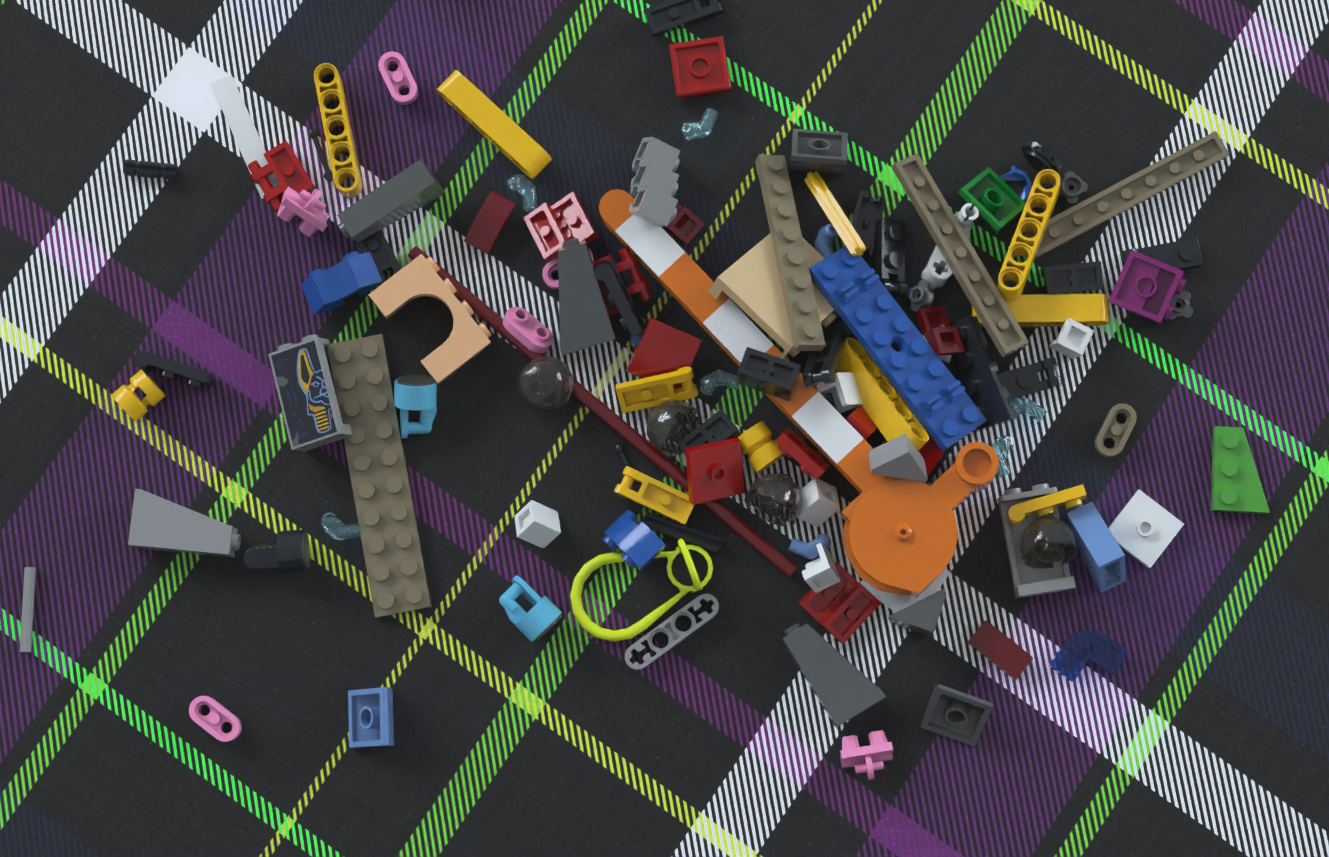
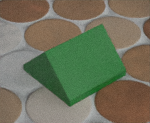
[958,167,1026,236]

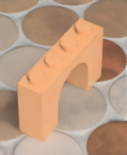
[368,254,492,385]

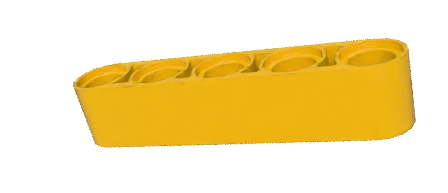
[314,63,362,198]
[436,70,552,179]
[997,169,1061,301]
[972,294,1109,328]
[835,337,929,451]

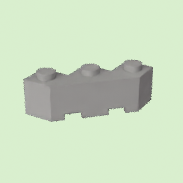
[629,137,680,226]

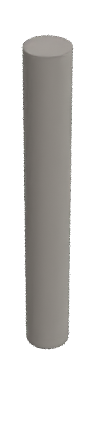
[19,567,36,652]

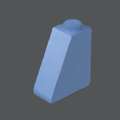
[1067,502,1126,593]

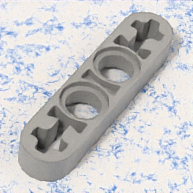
[625,594,719,670]

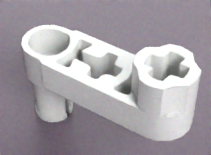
[921,203,979,289]

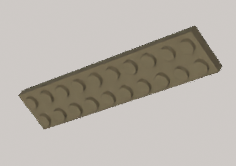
[327,334,432,618]

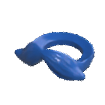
[1000,165,1033,202]

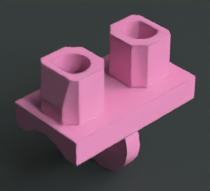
[277,187,329,237]
[840,730,893,780]

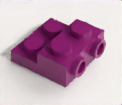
[1108,250,1187,325]

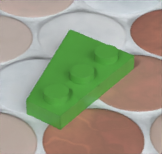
[1211,426,1270,514]

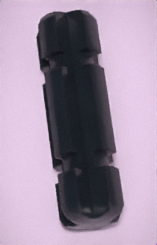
[123,159,178,180]

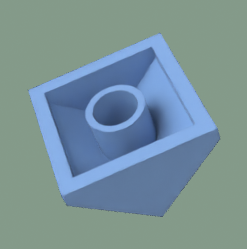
[348,687,394,748]

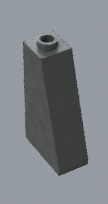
[337,159,446,243]
[558,238,616,356]
[782,622,886,728]

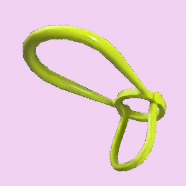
[570,539,713,642]

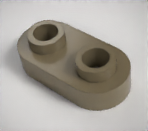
[1094,403,1137,458]

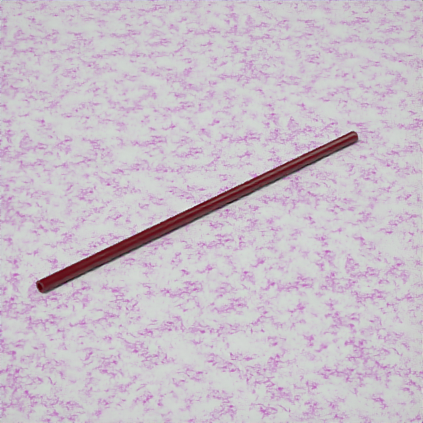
[408,246,798,577]

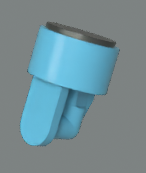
[394,375,437,439]
[499,576,562,642]

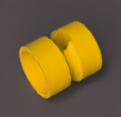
[111,369,166,422]
[738,421,784,474]

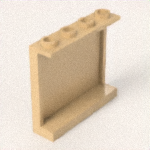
[708,233,837,359]

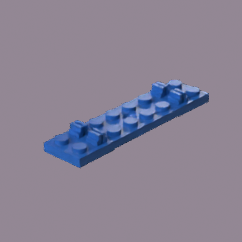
[809,246,987,452]

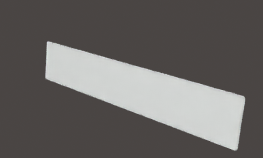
[211,75,280,199]

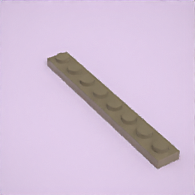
[1022,131,1230,259]
[892,153,1029,357]
[755,154,825,351]

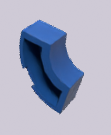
[301,251,383,315]
[602,509,666,570]

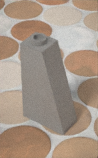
[128,489,241,557]

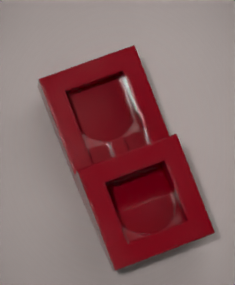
[464,191,517,254]
[662,202,705,245]
[915,306,965,356]
[968,620,1033,681]

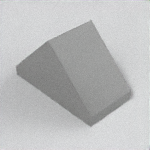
[868,434,928,482]

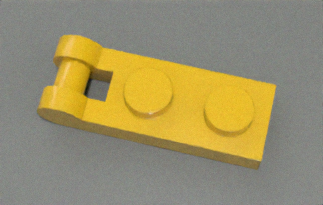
[616,367,699,413]
[614,466,694,525]
[1008,484,1087,525]

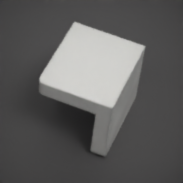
[1049,318,1094,359]
[816,372,863,413]
[794,478,840,527]
[514,500,561,548]
[802,543,841,593]

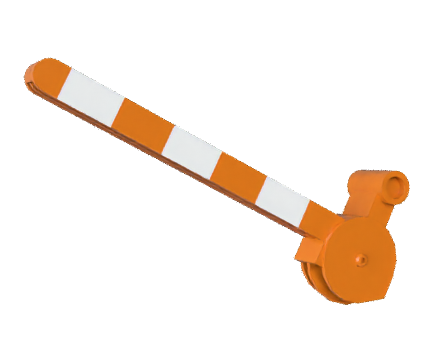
[599,189,999,597]

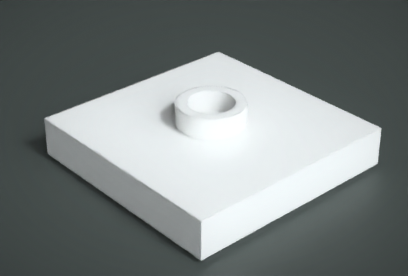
[1108,489,1184,569]

